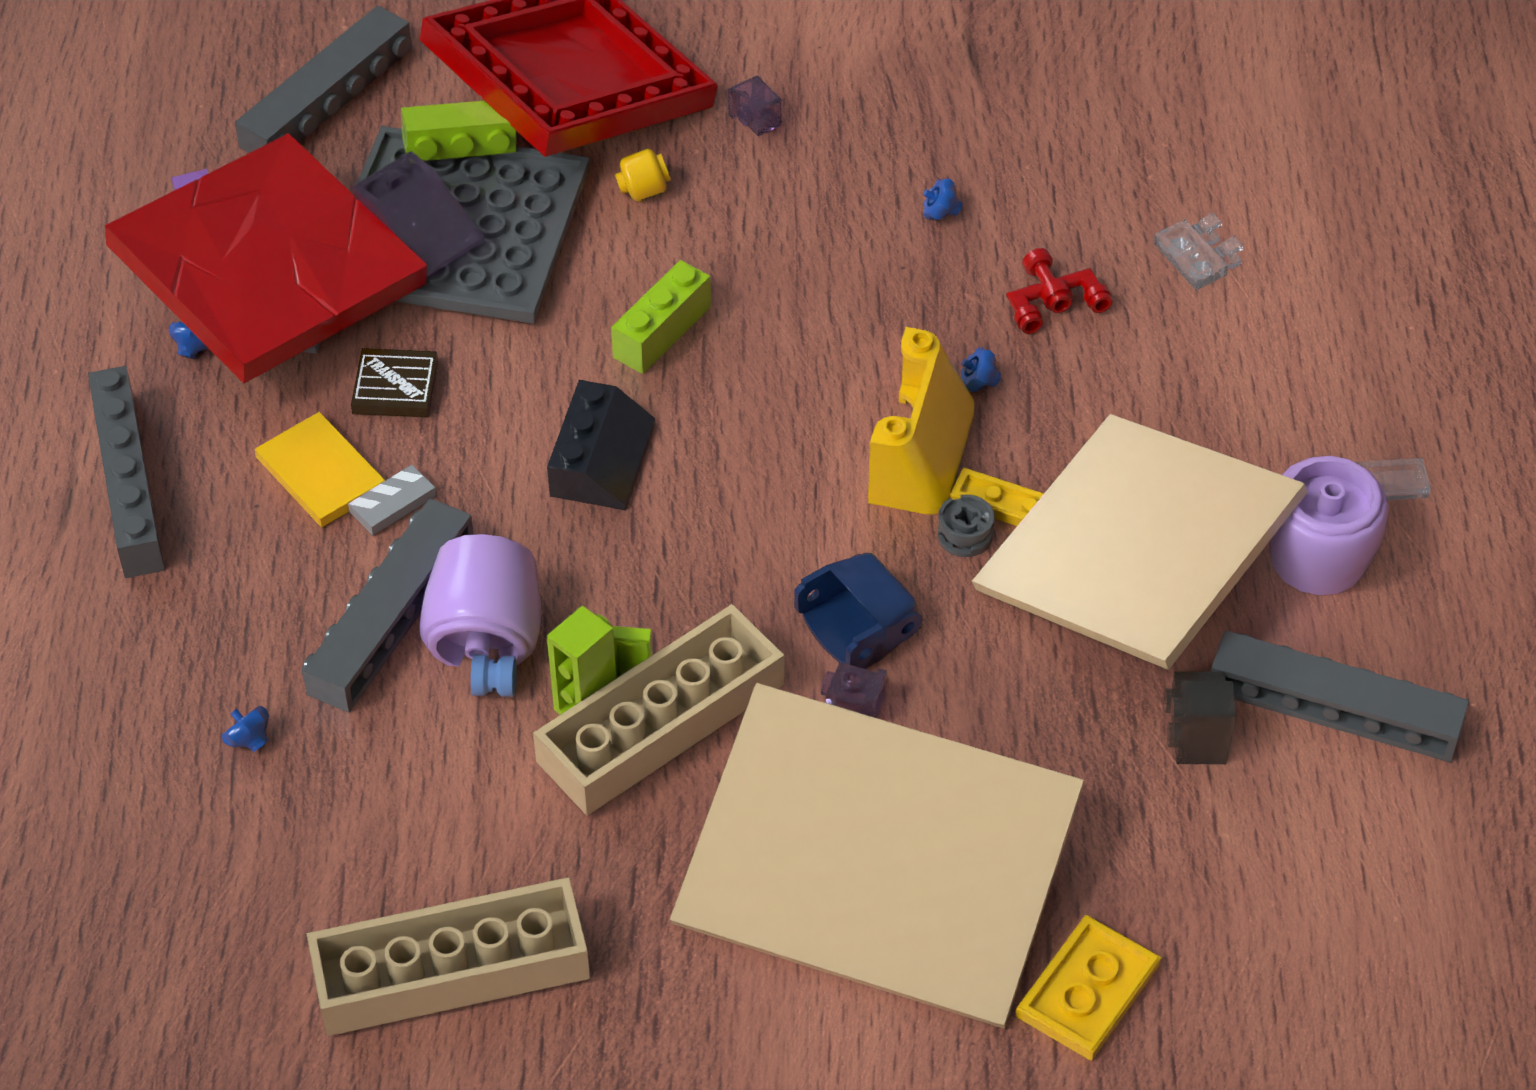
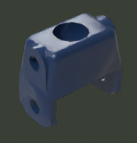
[794,552,923,674]

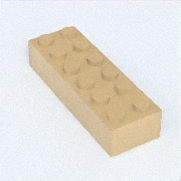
[533,604,784,816]
[307,877,590,1036]

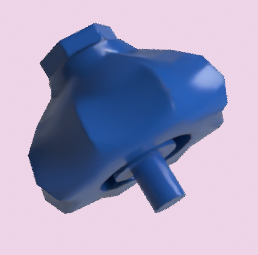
[923,179,963,220]
[169,322,208,359]
[960,347,1001,392]
[222,705,269,753]

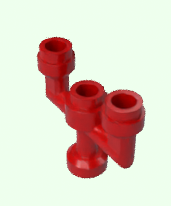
[1006,248,1113,334]

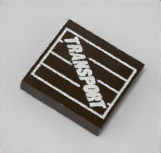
[351,348,438,417]

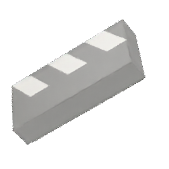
[348,465,436,536]

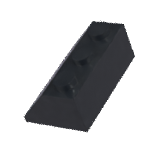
[547,380,655,511]

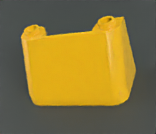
[868,327,974,515]

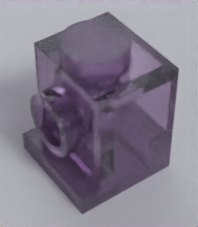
[728,75,782,137]
[821,662,887,718]

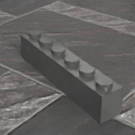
[235,5,412,153]
[88,366,165,578]
[302,498,474,713]
[1207,630,1469,763]

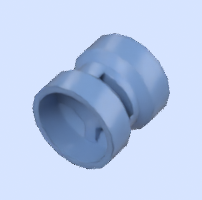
[471,654,517,697]

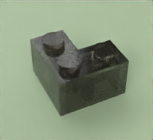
[1164,672,1236,765]

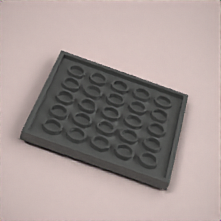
[352,126,590,324]

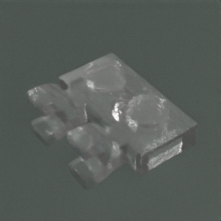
[1154,213,1243,291]

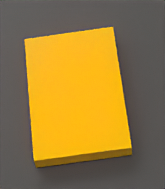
[254,412,385,528]
[1015,915,1161,1061]

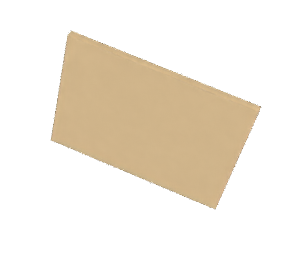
[670,683,1084,1029]

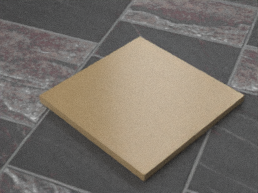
[972,414,1308,670]

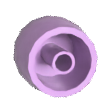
[1268,456,1389,595]
[420,534,541,666]

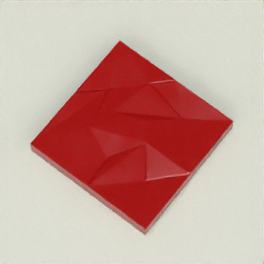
[419,0,718,157]
[105,133,428,384]

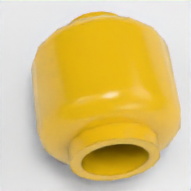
[615,149,671,202]

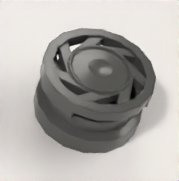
[938,494,994,557]

